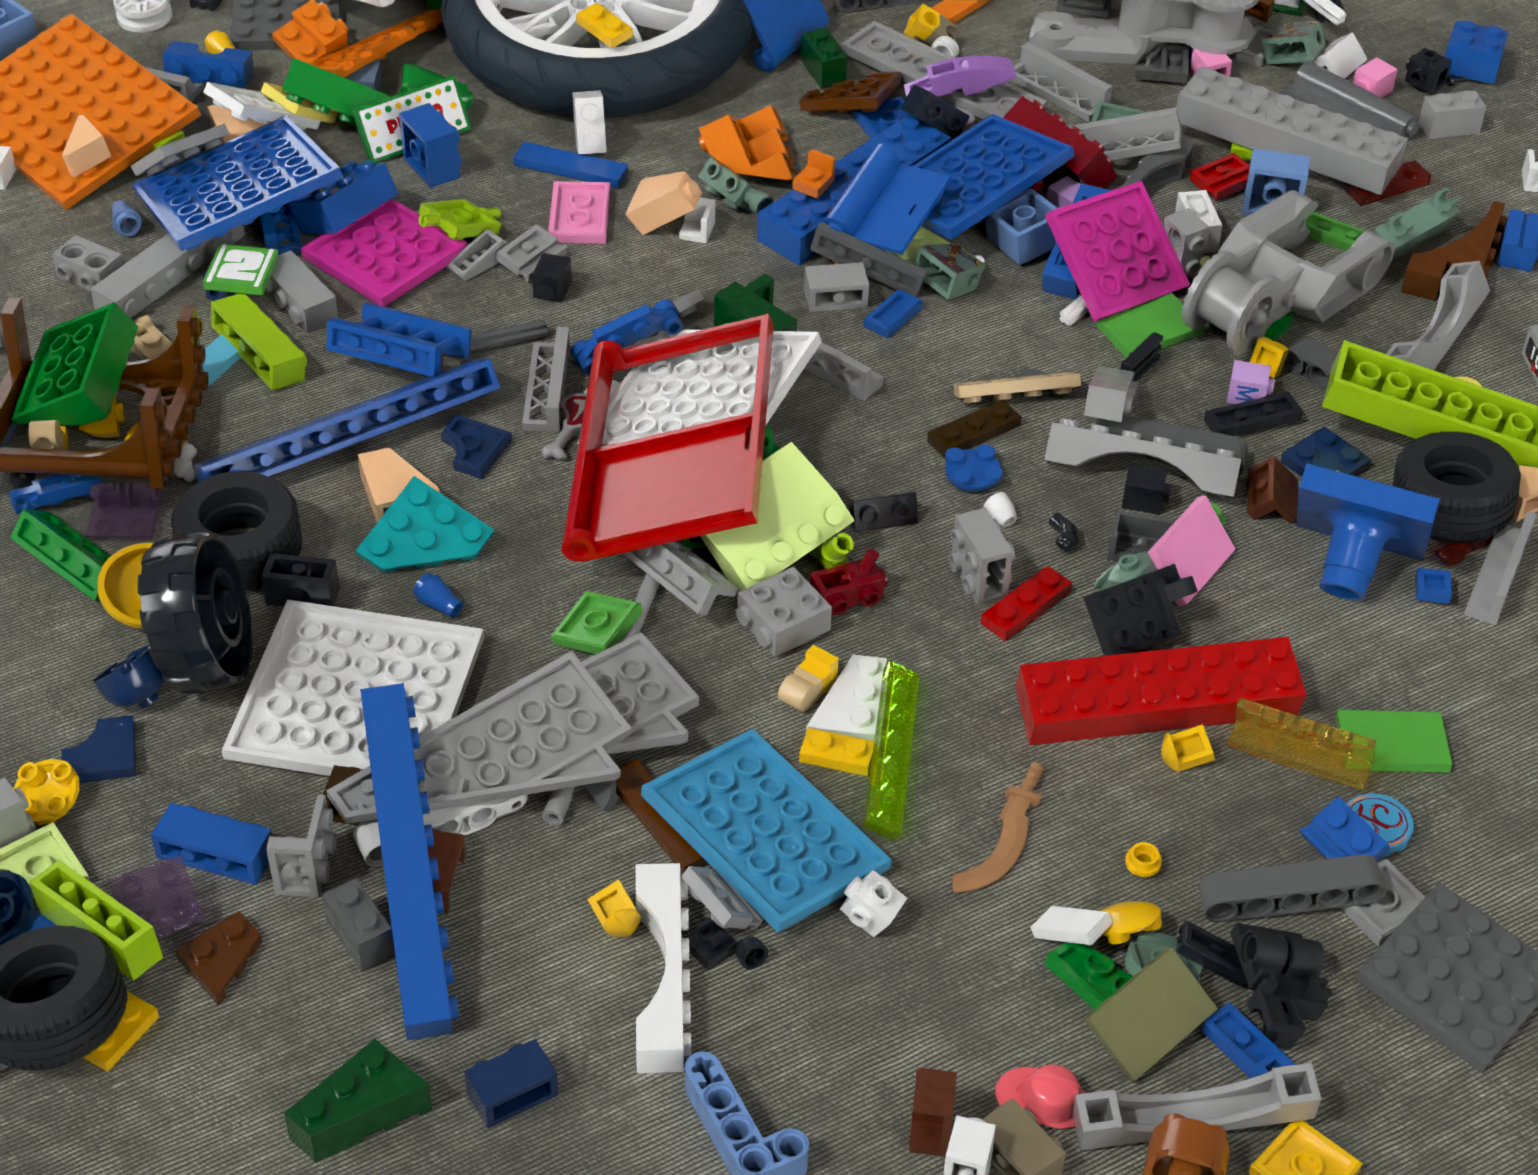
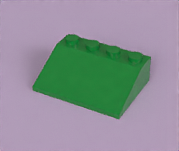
[11,302,139,425]

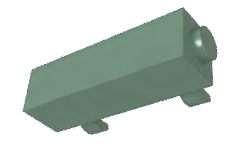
[1373,187,1460,261]

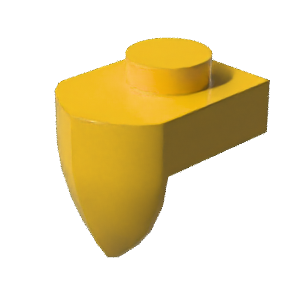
[79,394,125,438]
[1161,724,1215,772]
[587,879,641,938]

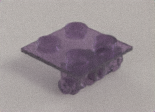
[85,482,162,539]
[108,856,205,937]

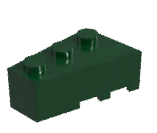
[284,1039,432,1163]

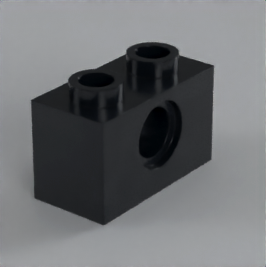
[900,84,970,139]
[261,553,340,607]

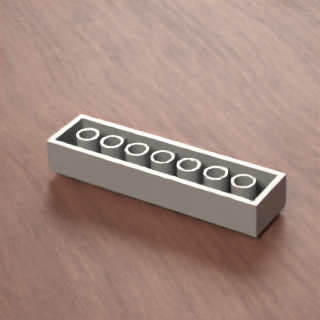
[1176,67,1408,195]

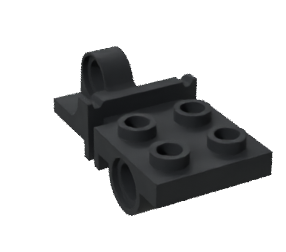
[1083,564,1198,656]
[1230,923,1332,1049]

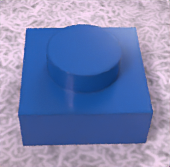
[1415,567,1452,604]

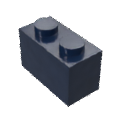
[464,1039,558,1128]

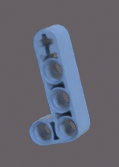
[685,1051,809,1175]

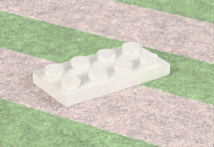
[204,82,321,131]

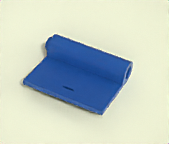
[743,0,829,72]
[824,144,952,255]

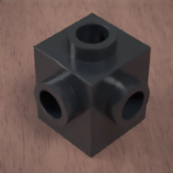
[1405,48,1452,94]

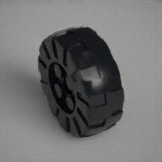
[137,532,253,694]

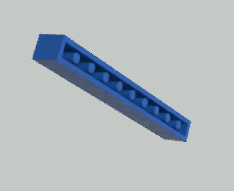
[192,358,501,483]
[360,683,459,1041]

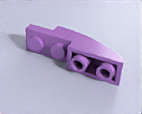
[904,55,1017,97]

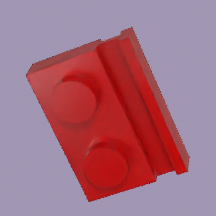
[1190,153,1250,201]

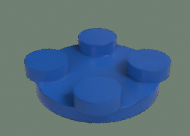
[945,444,1003,492]

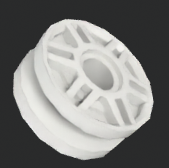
[113,0,173,33]

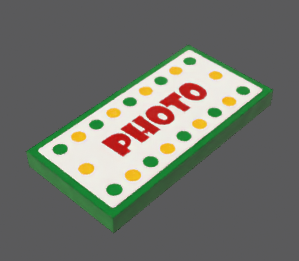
[351,75,471,163]

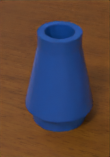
[413,573,464,619]

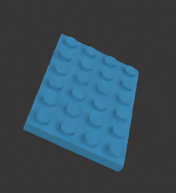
[641,729,892,933]

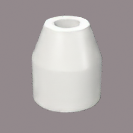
[984,492,1017,527]

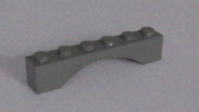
[1117,138,1195,193]

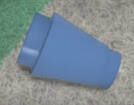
[112,200,142,236]

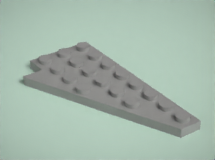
[581,632,699,754]
[327,651,631,824]

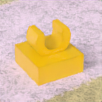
[1250,336,1289,378]

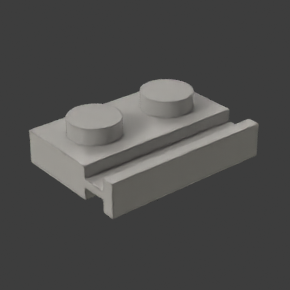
[496,224,568,283]
[681,866,764,930]

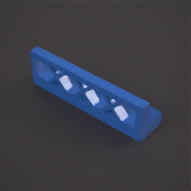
[259,203,302,255]

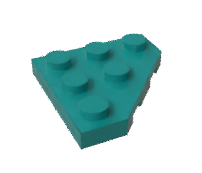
[355,476,494,573]

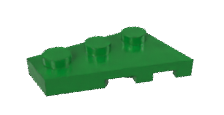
[1044,942,1133,1010]

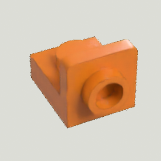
[793,149,836,199]

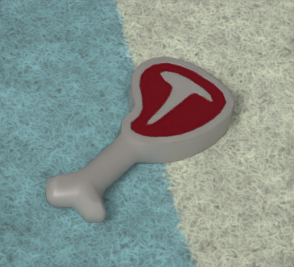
[541,393,587,461]

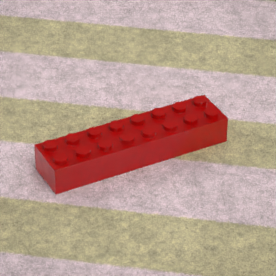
[1015,636,1306,746]

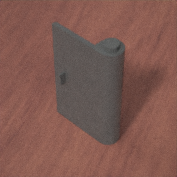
[1277,61,1419,138]

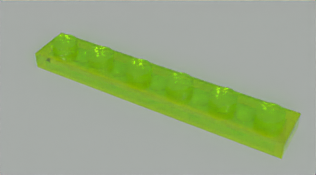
[863,661,920,841]

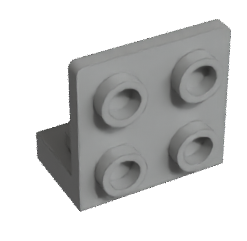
[266,794,337,897]

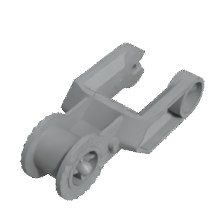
[1029,0,1259,65]
[1181,190,1395,355]

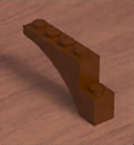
[1401,201,1508,301]

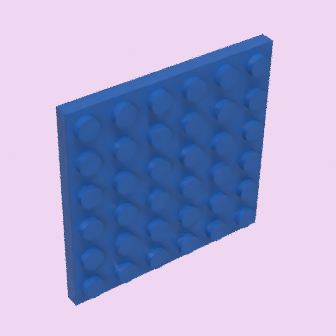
[132,115,344,251]

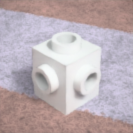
[840,870,907,937]

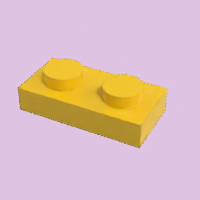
[576,2,633,48]
[799,727,876,776]
[83,991,159,1072]

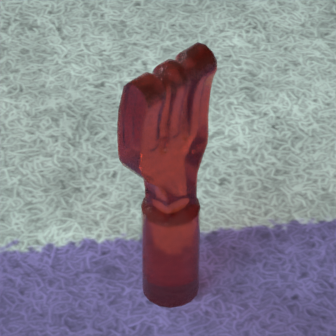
[1434,536,1494,567]

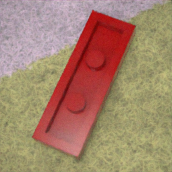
[980,565,1072,641]

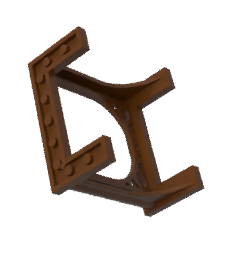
[0,298,209,489]

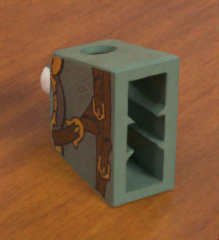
[1262,21,1325,65]
[914,244,985,300]

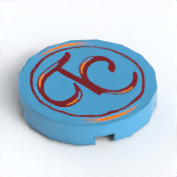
[1347,793,1414,857]

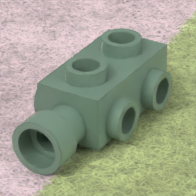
[698,158,774,214]

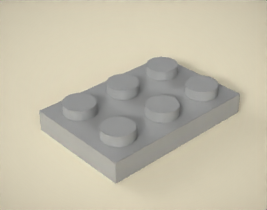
[131,123,230,176]

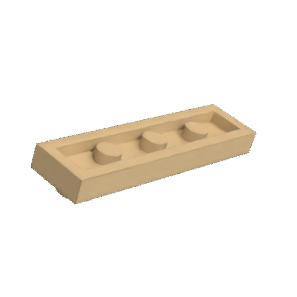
[953,372,1081,403]

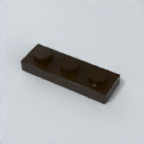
[927,399,1022,459]

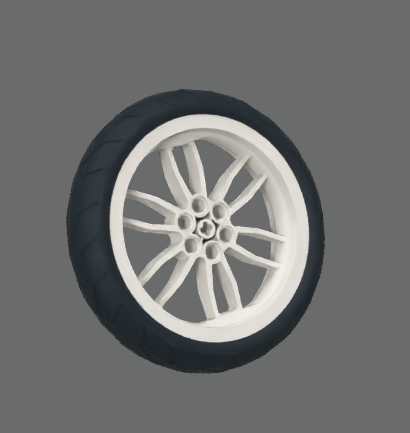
[441,0,753,118]

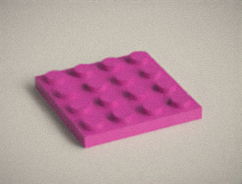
[1045,181,1191,322]
[301,198,468,307]

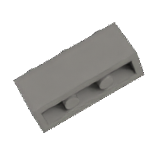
[264,250,339,333]
[1084,365,1138,422]

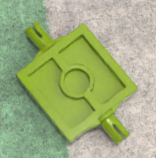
[418,199,501,240]

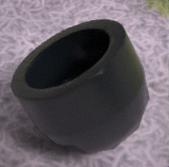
[9,472,36,489]
[735,936,768,970]

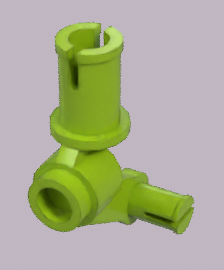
[809,533,854,569]

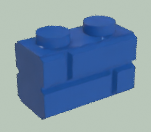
[1497,209,1538,272]

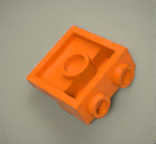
[272,0,348,64]

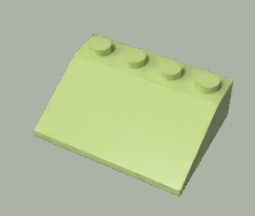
[700,442,855,594]

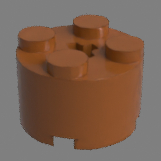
[1143,1113,1231,1175]

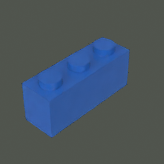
[151,803,272,885]

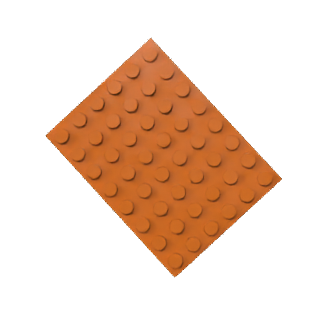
[0,13,201,210]

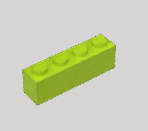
[211,293,307,391]
[29,860,163,981]

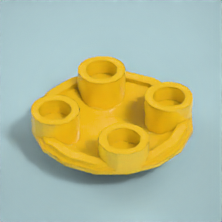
[13,759,80,825]
[1100,901,1163,944]

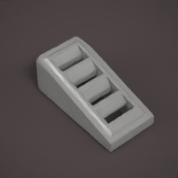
[446,229,507,282]

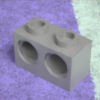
[1163,208,1210,278]
[52,235,124,291]

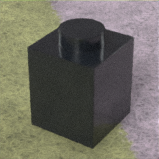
[532,253,572,302]
[1122,464,1172,515]

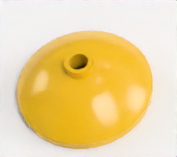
[97,543,153,629]

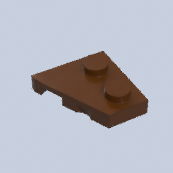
[175,911,262,1005]

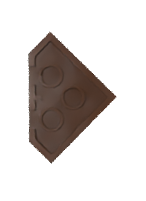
[799,71,902,114]

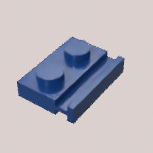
[1299,796,1390,860]

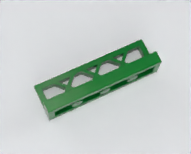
[10,509,111,601]

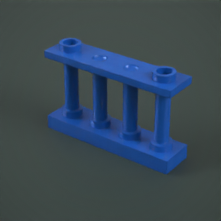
[326,302,472,377]

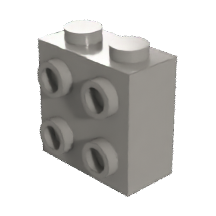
[948,507,1015,606]
[736,567,832,657]

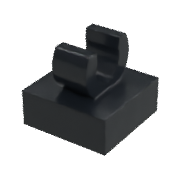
[685,918,737,971]

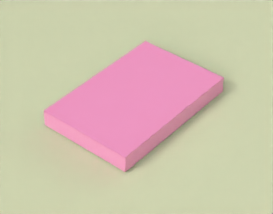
[548,181,610,244]
[1148,496,1235,606]

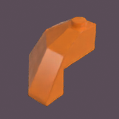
[698,105,797,182]

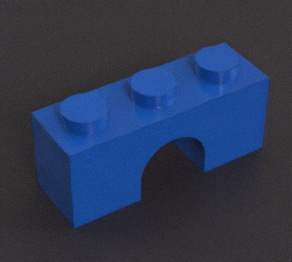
[163,41,253,89]

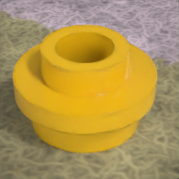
[1125,842,1162,877]

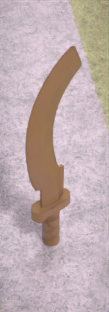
[952,762,1044,893]

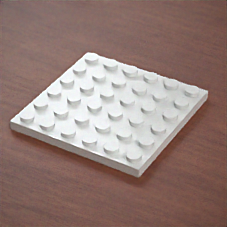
[577,330,822,449]
[222,600,484,776]

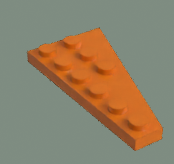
[309,9,443,77]

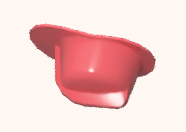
[995,1064,1085,1129]

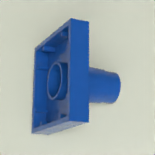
[1296,463,1440,601]

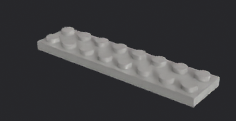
[841,21,1047,120]

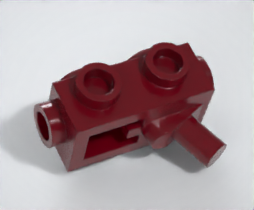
[810,549,888,615]

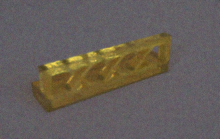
[1228,698,1376,790]

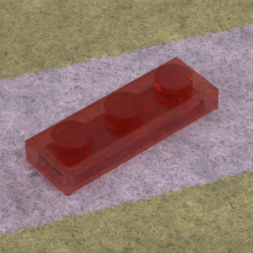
[1345,160,1432,206]

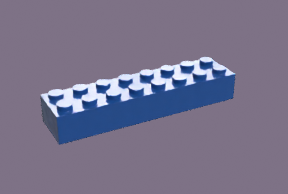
[757,115,951,266]

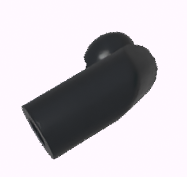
[1048,512,1079,552]

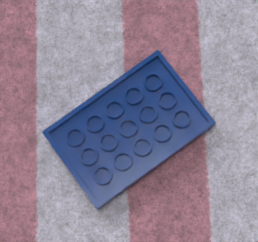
[913,114,1074,240]

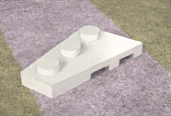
[806,655,887,741]

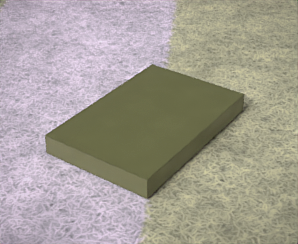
[1084,947,1218,1082]

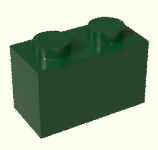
[801,28,847,89]

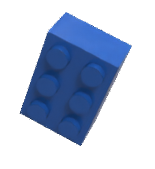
[289,160,399,234]

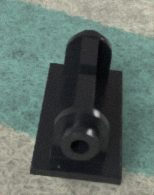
[849,492,918,532]

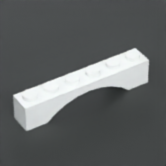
[636,863,691,1073]

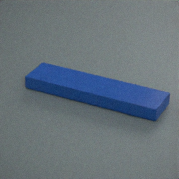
[513,142,628,188]

